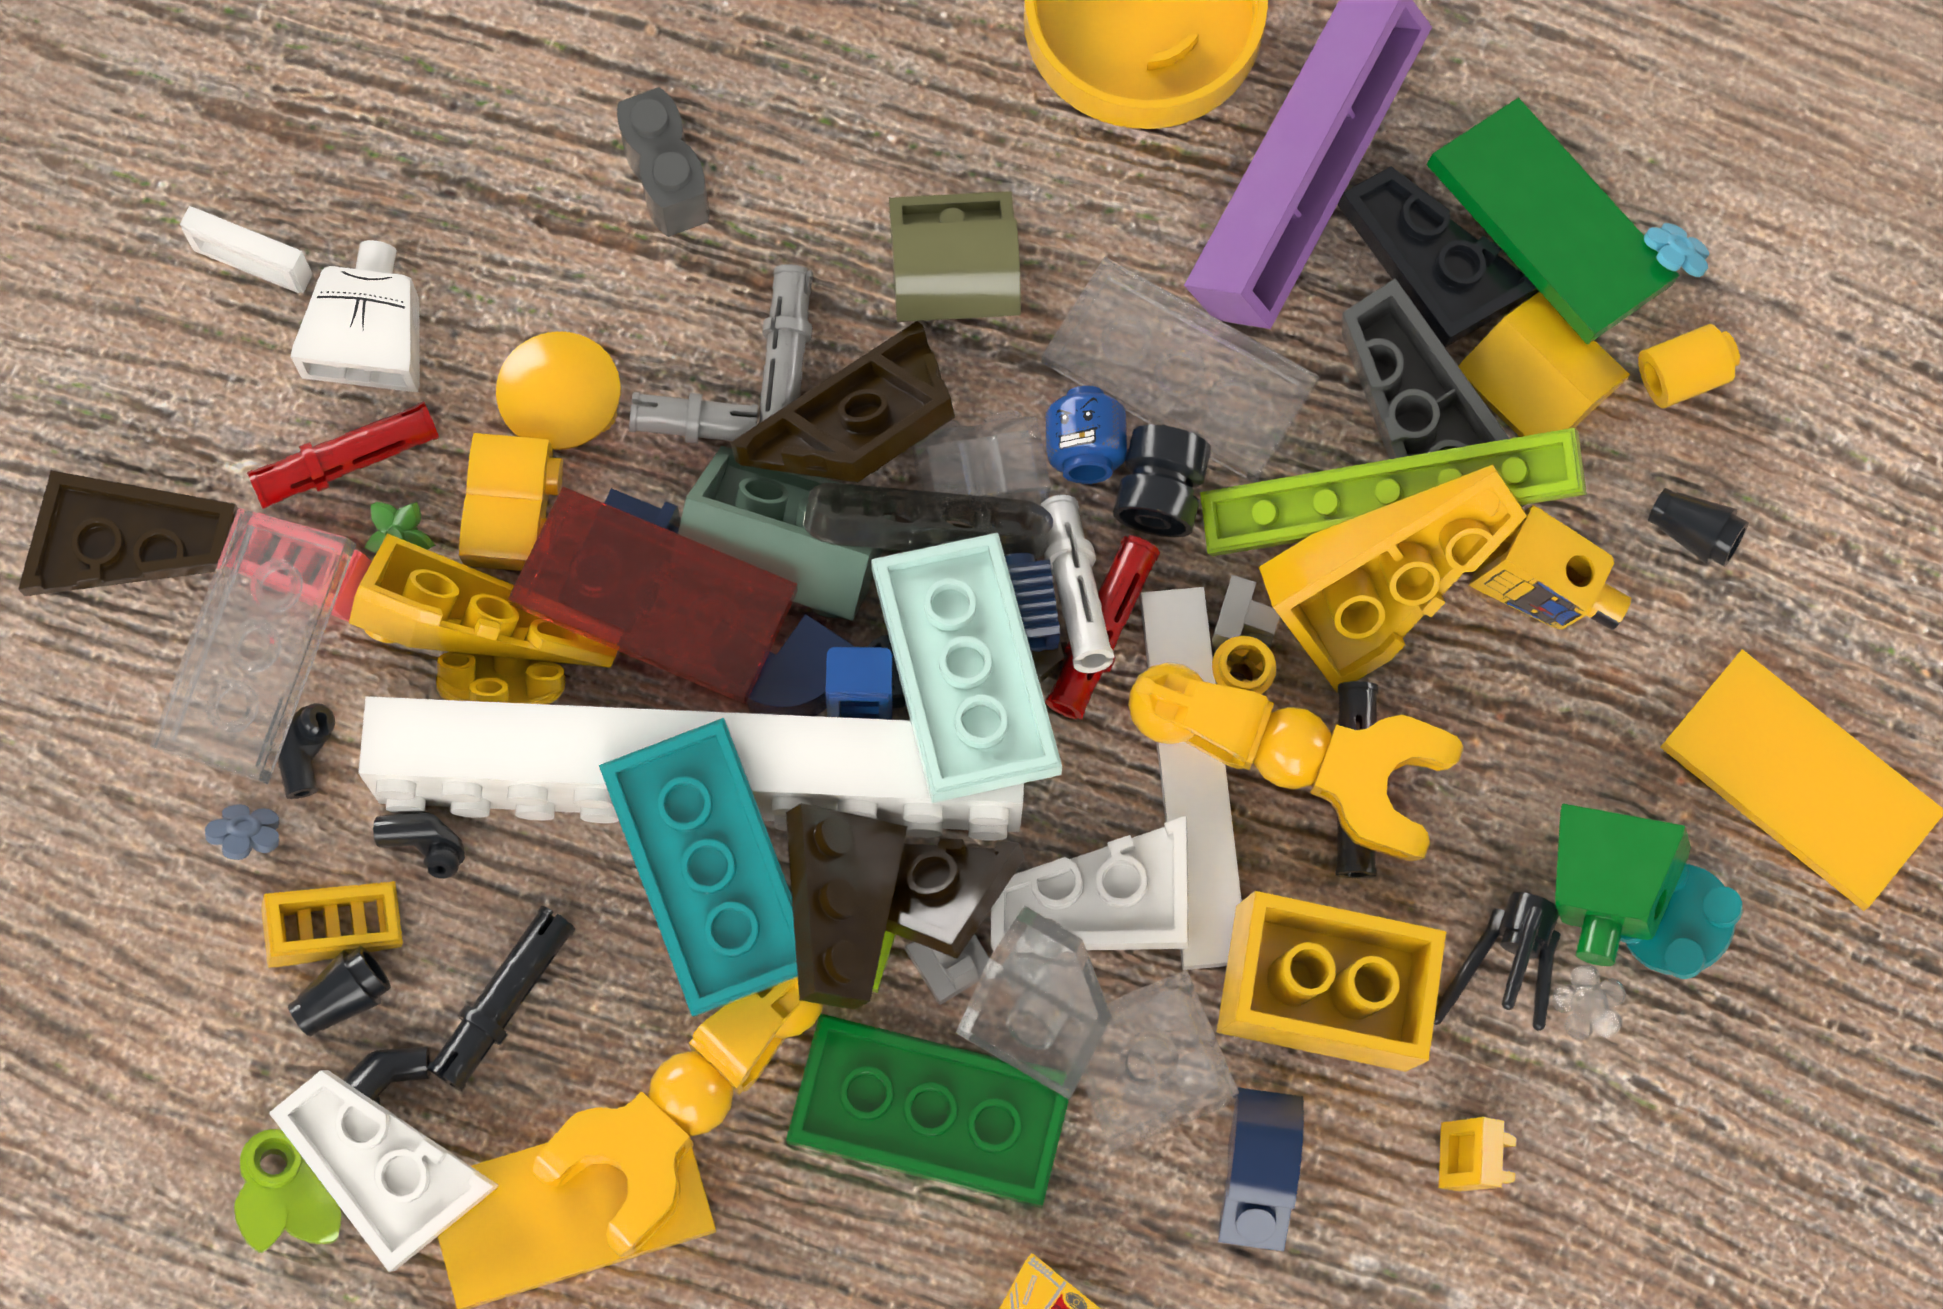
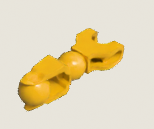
[1128,662,1464,861]
[532,977,823,1257]

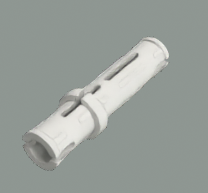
[1039,495,1114,673]

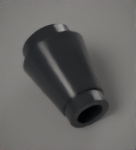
[1648,488,1749,567]
[288,946,391,1037]

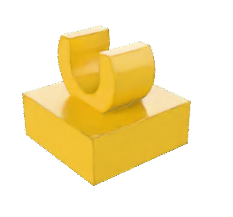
[1438,1117,1516,1191]

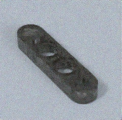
[803,483,1053,559]

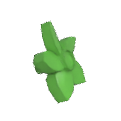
[364,502,436,553]

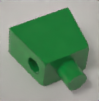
[1555,803,1691,966]

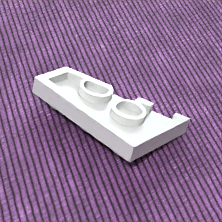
[991,816,1189,952]
[269,1070,499,1272]

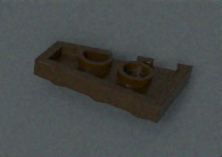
[18,470,240,596]
[786,803,908,1010]
[886,838,1025,959]

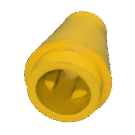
[1212,636,1276,694]

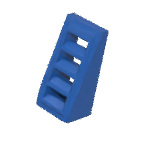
[826,647,893,720]

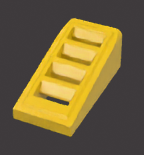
[261,881,403,968]

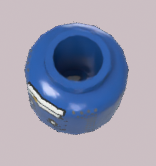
[1046,386,1128,484]

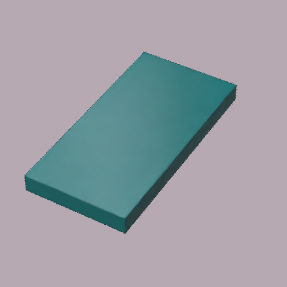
[598,718,798,1017]

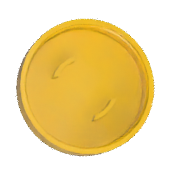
[1023,0,1268,129]

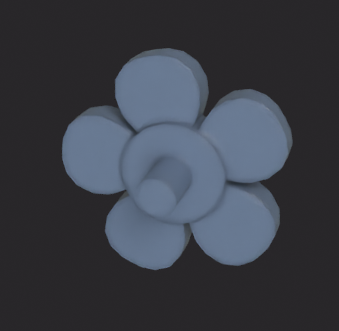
[205,804,280,860]

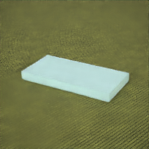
[871,533,1062,803]

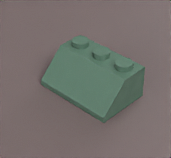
[672,446,899,621]

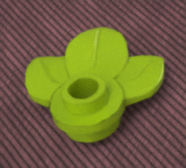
[234,1129,341,1253]

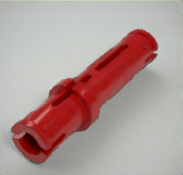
[247,401,439,509]
[1045,535,1160,720]

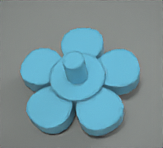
[1644,223,1709,277]

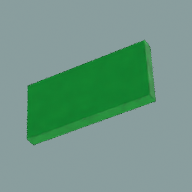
[1426,97,1679,345]
[786,1013,1074,1208]

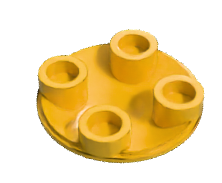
[496,331,621,450]
[436,652,566,705]

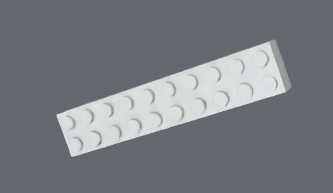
[358,696,1024,841]

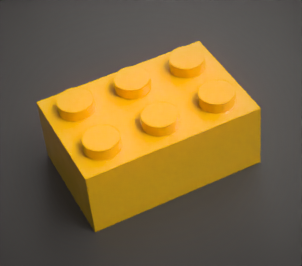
[1216,891,1447,1072]

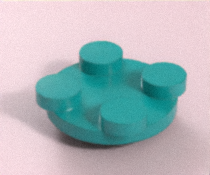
[1620,864,1743,979]

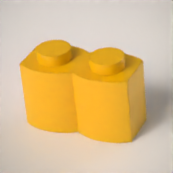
[459,433,563,573]

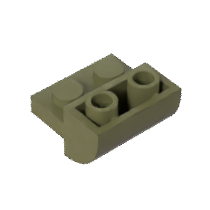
[889,191,1021,322]

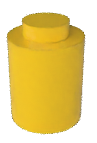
[1638,324,1740,409]

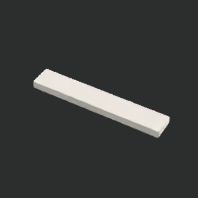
[1140,587,1242,970]

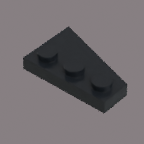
[1337,166,1539,347]

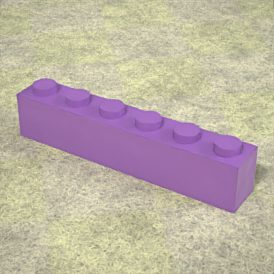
[1184,0,1432,329]

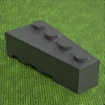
[1342,279,1525,507]

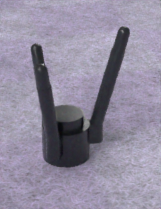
[1434,892,1561,1031]

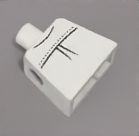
[290,240,420,393]

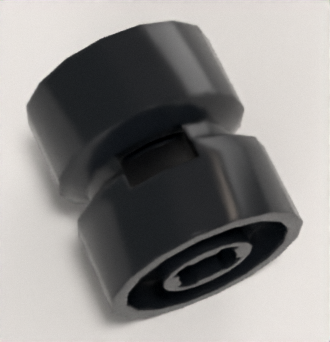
[1113,424,1211,538]

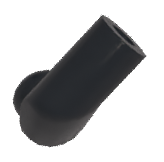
[275,703,335,799]
[373,812,465,879]
[343,1047,431,1105]

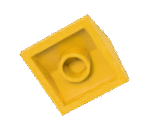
[1458,291,1630,437]

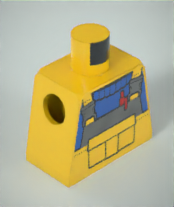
[1469,505,1632,630]

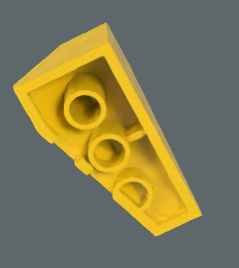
[1259,465,1527,692]
[349,533,625,668]

